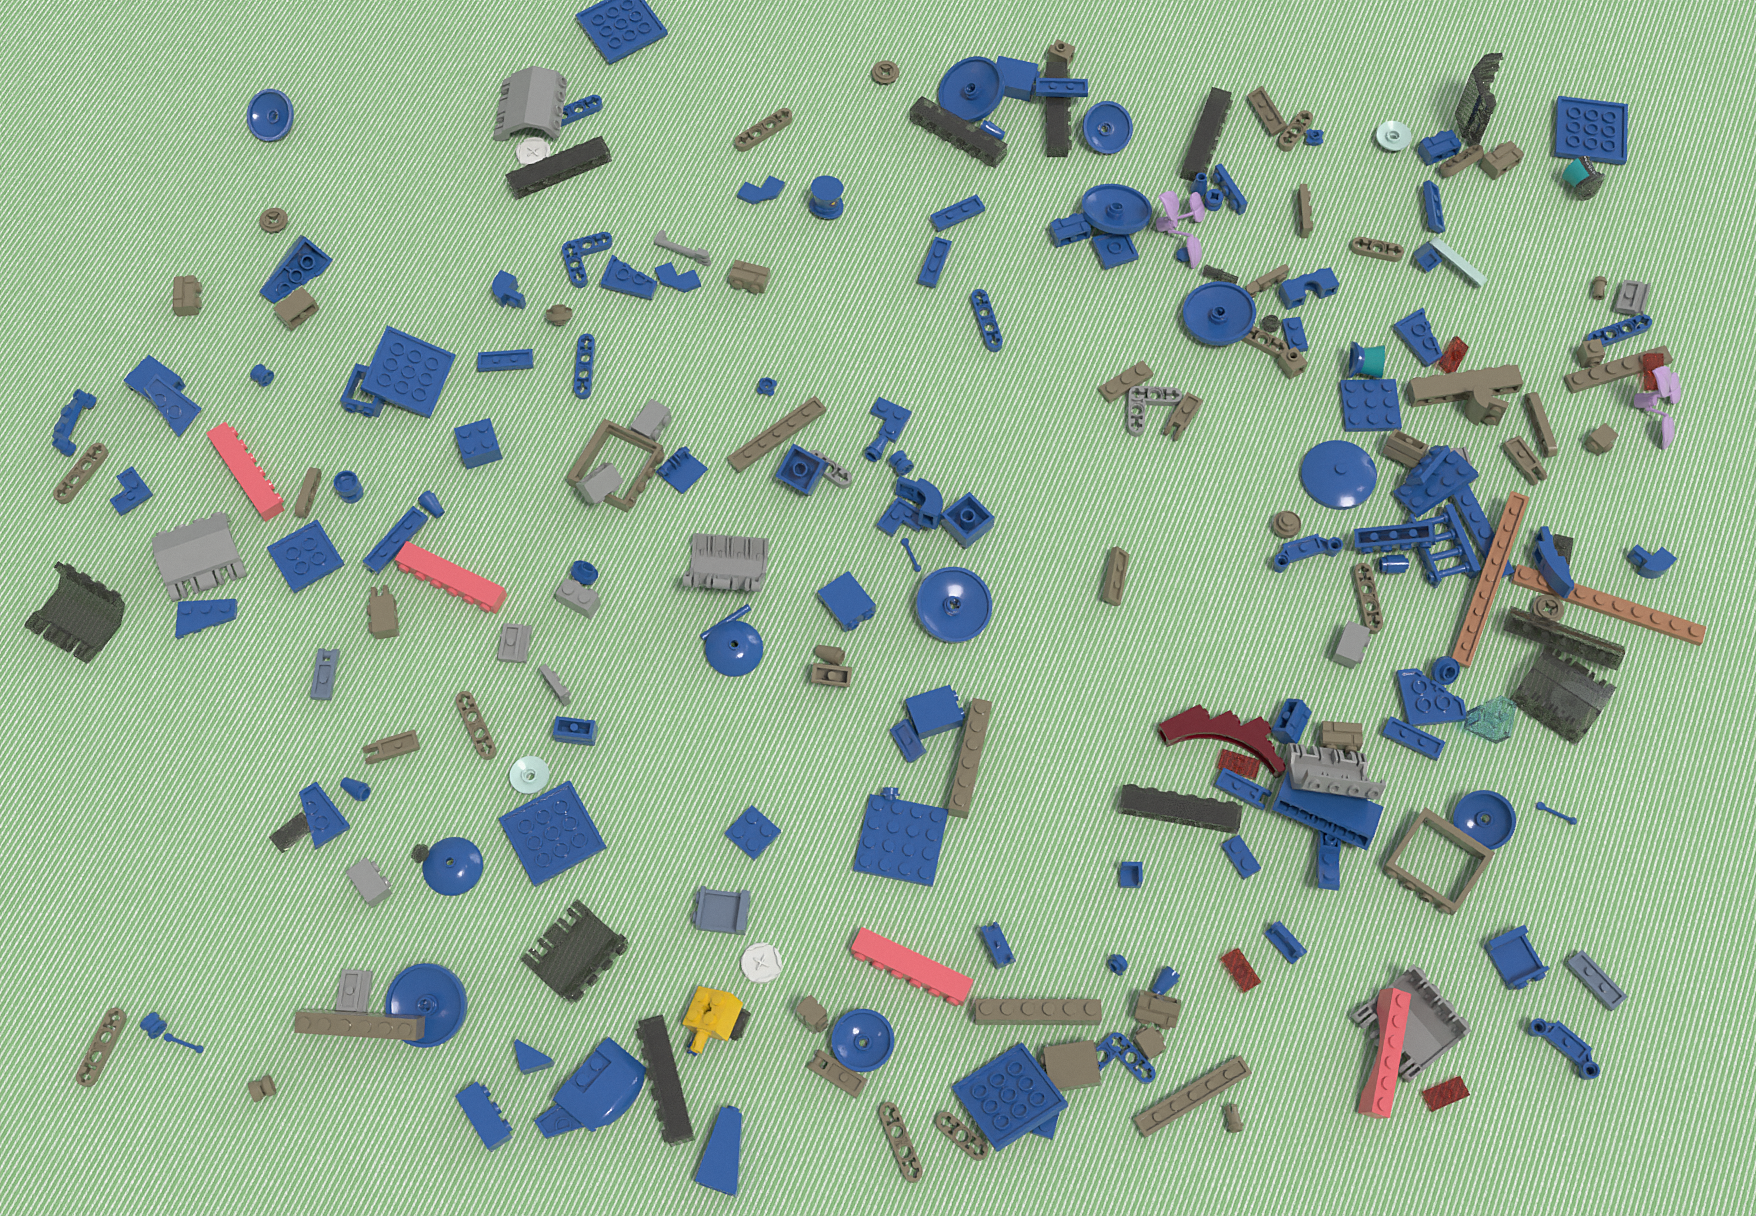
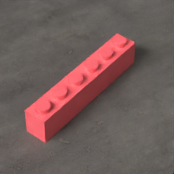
[206,422,285,522]
[395,541,507,614]
[851,927,974,1006]

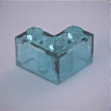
[1463,695,1517,744]

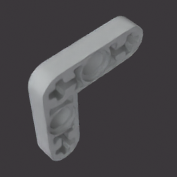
[1127,386,1182,437]

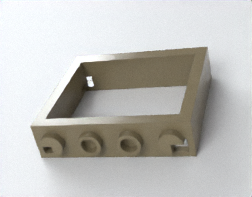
[567,418,665,513]
[1383,807,1495,916]

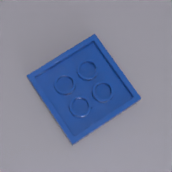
[1339,379,1402,432]
[267,519,345,594]

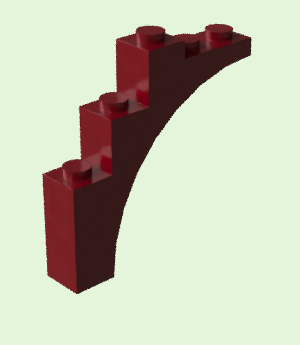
[1157,704,1285,779]

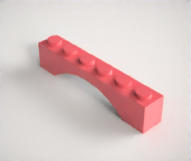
[1358,988,1411,1119]

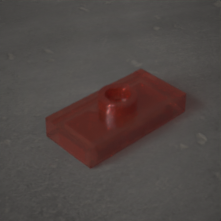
[1438,336,1469,374]
[1643,353,1664,391]
[1217,749,1261,780]
[1220,947,1261,994]
[1421,1076,1470,1113]

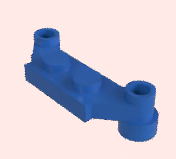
[52,389,96,457]
[1273,534,1343,573]
[1528,1018,1600,1080]

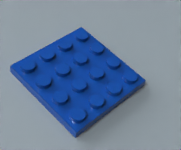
[575,0,668,65]
[1554,96,1628,165]
[360,325,456,419]
[498,780,607,887]
[854,794,948,887]
[952,1042,1068,1152]

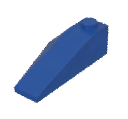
[259,235,333,303]

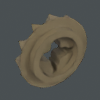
[872,60,899,85]
[259,208,288,233]
[1532,595,1564,624]

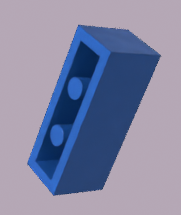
[455,1081,513,1152]

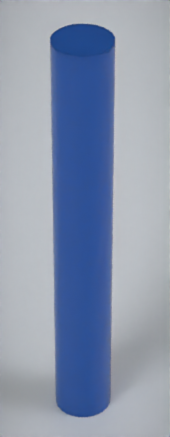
[700,604,751,641]

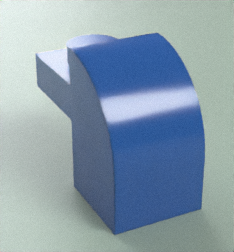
[492,270,526,310]
[1627,544,1677,579]

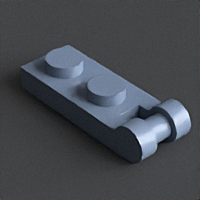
[310,648,340,700]

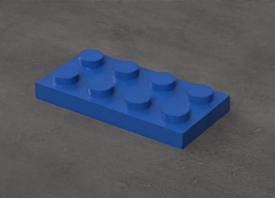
[1393,450,1479,518]

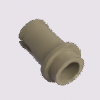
[1592,276,1607,300]
[1224,1104,1244,1133]

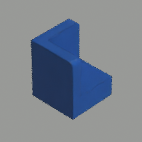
[1413,241,1442,272]
[1120,862,1143,888]

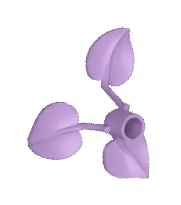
[1156,191,1205,269]
[1634,366,1681,450]

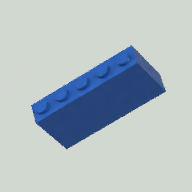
[1272,771,1384,851]

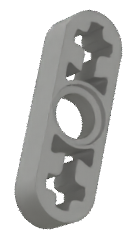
[809,450,852,489]

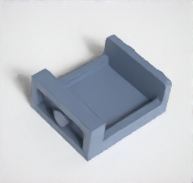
[693,886,751,936]

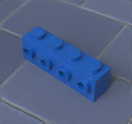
[1354,522,1436,554]

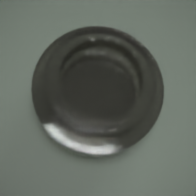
[1262,315,1280,332]
[411,844,429,864]

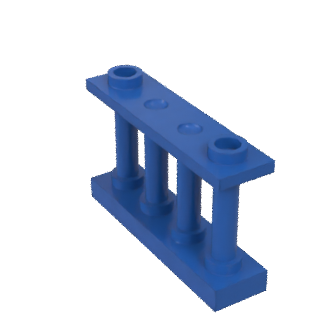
[1405,504,1481,589]

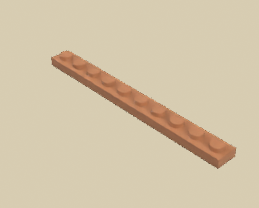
[1451,491,1530,668]
[1511,564,1706,646]

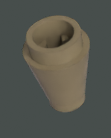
[815,644,845,665]

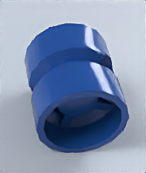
[333,470,364,504]

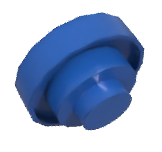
[570,560,599,585]
[1431,656,1460,685]

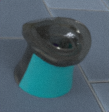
[1562,156,1606,201]

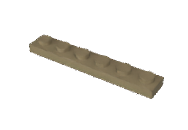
[1564,345,1673,394]
[727,396,826,473]
[1133,1055,1252,1138]

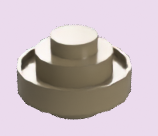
[546,304,573,325]
[1273,511,1301,538]

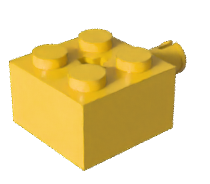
[682,986,743,1054]

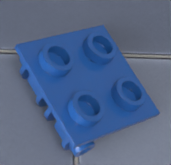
[656,446,708,494]

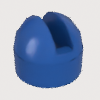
[1176,247,1189,262]

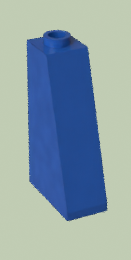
[695,1105,743,1198]

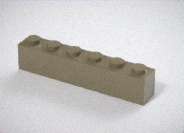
[1406,364,1524,408]
[948,698,992,819]
[975,999,1102,1025]
[294,1009,425,1041]

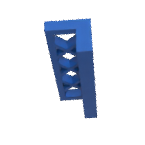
[363,506,428,574]

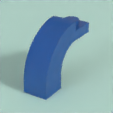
[895,476,943,530]

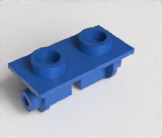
[1264,920,1307,964]

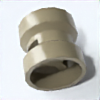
[248,1074,277,1102]

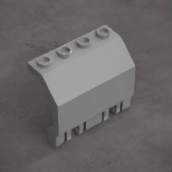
[493,66,568,141]
[151,511,247,602]
[683,533,769,592]
[1286,743,1386,800]
[1351,964,1472,1083]

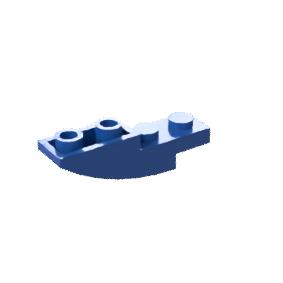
[1532,526,1574,598]
[1316,830,1341,891]

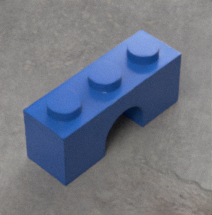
[1278,267,1340,310]

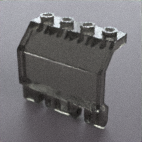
[1455,52,1503,147]
[24,561,125,664]
[1508,644,1617,746]
[520,899,629,1005]

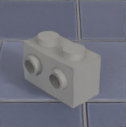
[630,399,672,441]
[576,462,624,504]
[556,578,601,620]
[1332,620,1371,669]
[346,858,393,908]

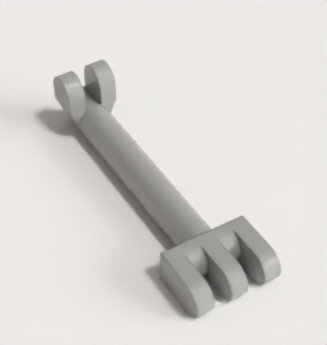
[655,230,711,266]

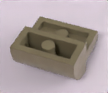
[1464,384,1509,426]

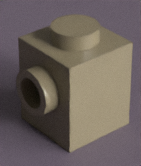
[1047,39,1075,70]
[1576,339,1606,368]
[1277,346,1308,380]
[1584,423,1619,456]
[1133,1026,1166,1061]

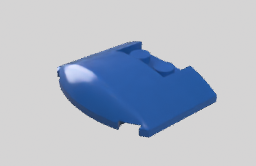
[553,1037,647,1133]

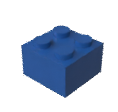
[454,418,503,470]
[775,443,829,496]
[941,492,995,549]

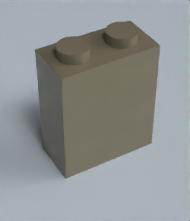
[1041,1040,1102,1092]

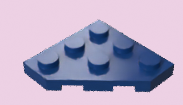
[1396,668,1468,727]

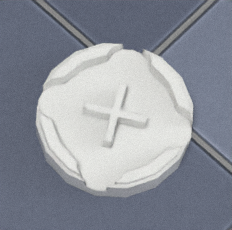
[516,137,551,169]
[741,942,782,984]

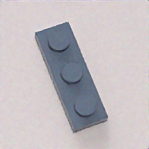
[1566,950,1628,1011]

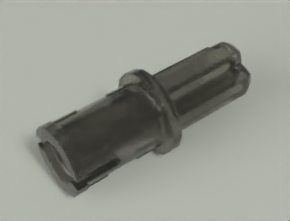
[1202,264,1239,285]

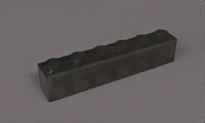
[1045,62,1072,157]
[1180,87,1233,182]
[910,96,1008,169]
[505,136,612,200]
[1503,606,1625,671]
[1118,784,1243,834]
[636,1014,695,1147]

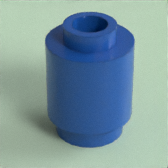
[1379,554,1409,574]

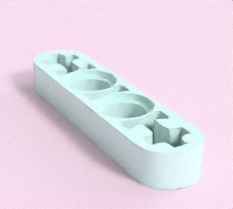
[1429,236,1488,287]

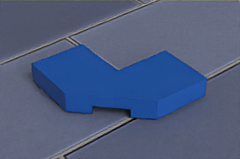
[737,175,785,205]
[655,262,701,293]

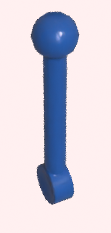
[901,538,921,572]
[1536,802,1577,825]
[164,1033,204,1053]

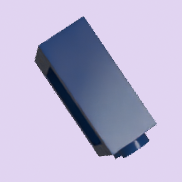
[340,363,386,418]

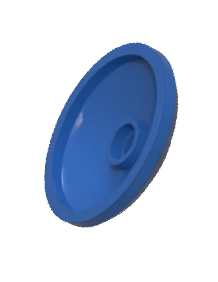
[247,89,294,141]
[1082,101,1133,154]
[705,620,763,677]
[1453,790,1516,850]
[422,837,484,896]
[832,1009,894,1072]

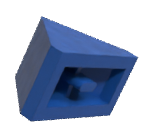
[514,1039,555,1075]

